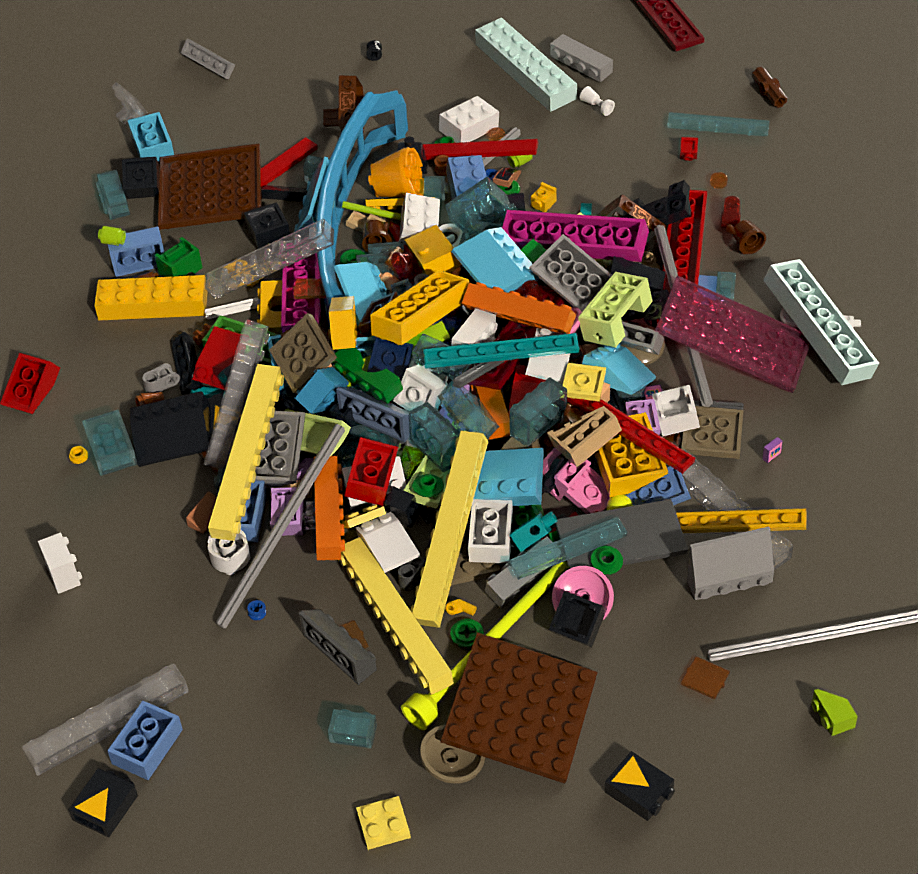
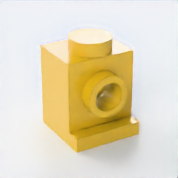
[531,182,557,212]

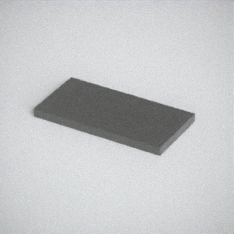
[555,499,688,569]

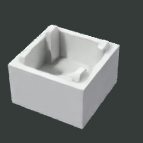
[393,364,448,421]
[652,385,700,437]
[38,532,82,594]

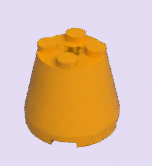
[368,147,425,198]

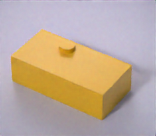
[405,225,462,276]
[328,296,358,350]

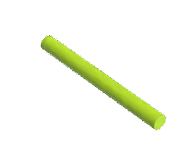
[342,201,401,221]

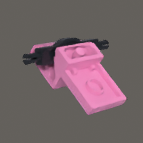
[542,448,610,514]

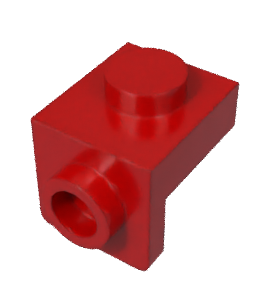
[680,137,698,161]

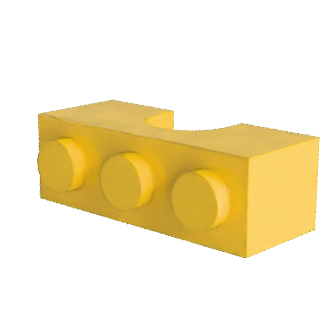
[257,280,282,335]

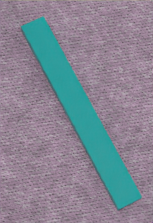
[423,333,579,369]

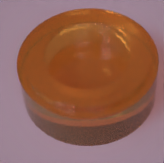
[488,127,505,141]
[710,172,728,189]

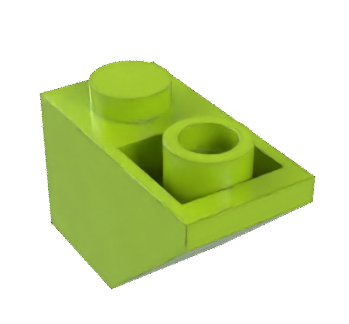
[811,689,858,736]

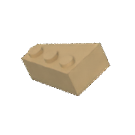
[547,406,622,467]

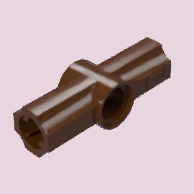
[752,66,787,108]

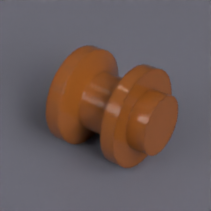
[434,155,450,177]
[193,323,211,346]

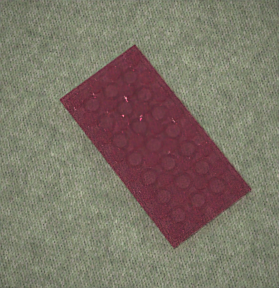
[655,275,810,393]

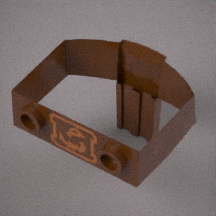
[323,75,364,133]
[597,194,666,252]

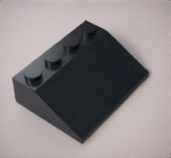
[130,391,211,467]

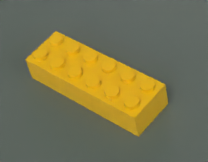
[370,270,469,345]
[95,275,208,320]

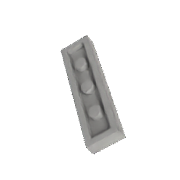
[181,38,235,79]

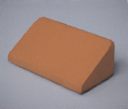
[186,491,217,534]

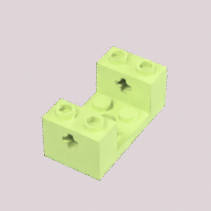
[578,272,652,348]

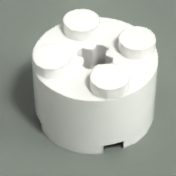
[207,530,251,575]

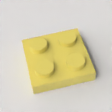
[561,363,606,402]
[340,504,386,529]
[356,796,411,850]

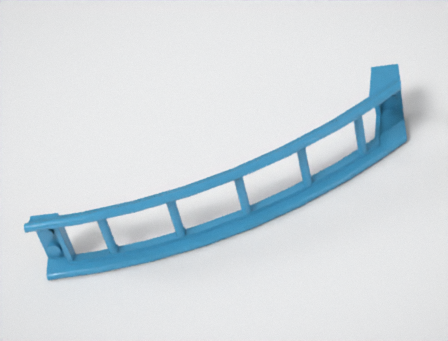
[316,90,408,329]

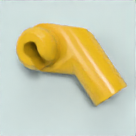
[445,599,477,616]

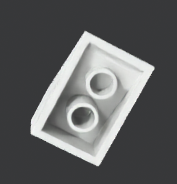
[525,328,570,385]
[355,512,420,573]

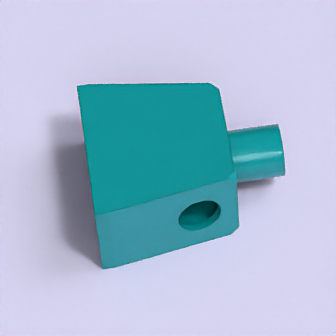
[510,511,558,552]

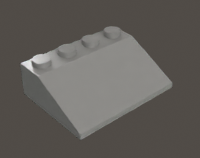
[529,234,612,312]
[255,411,306,489]
[687,527,774,600]

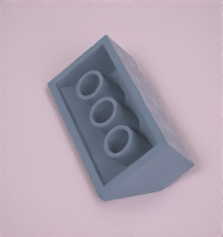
[336,387,417,442]

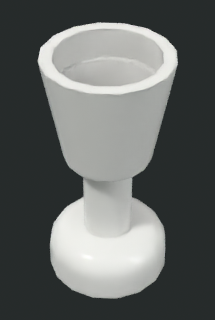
[580,86,615,116]

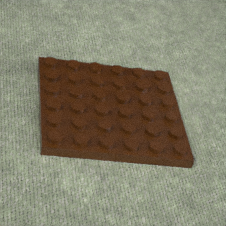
[158,143,262,230]
[441,633,598,784]

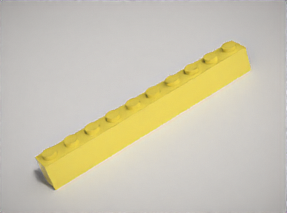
[208,364,284,541]
[410,431,488,628]
[339,537,454,695]

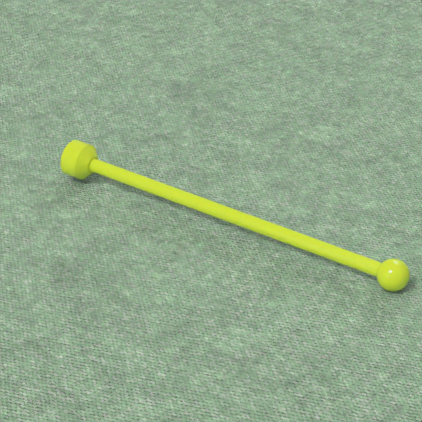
[401,495,633,730]

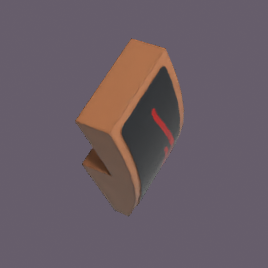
[493,167,521,187]

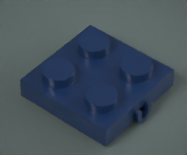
[367,337,413,381]

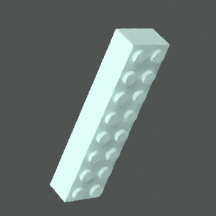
[475,18,577,112]
[763,259,879,385]

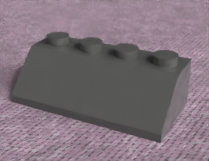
[299,610,377,685]

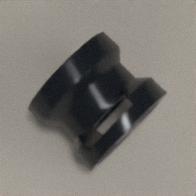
[366,40,382,61]

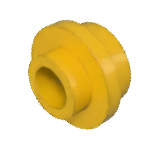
[69,446,88,464]

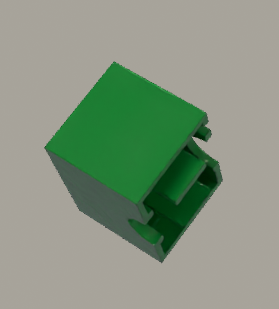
[155,237,203,277]

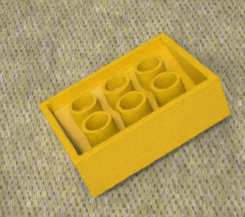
[594,412,668,497]

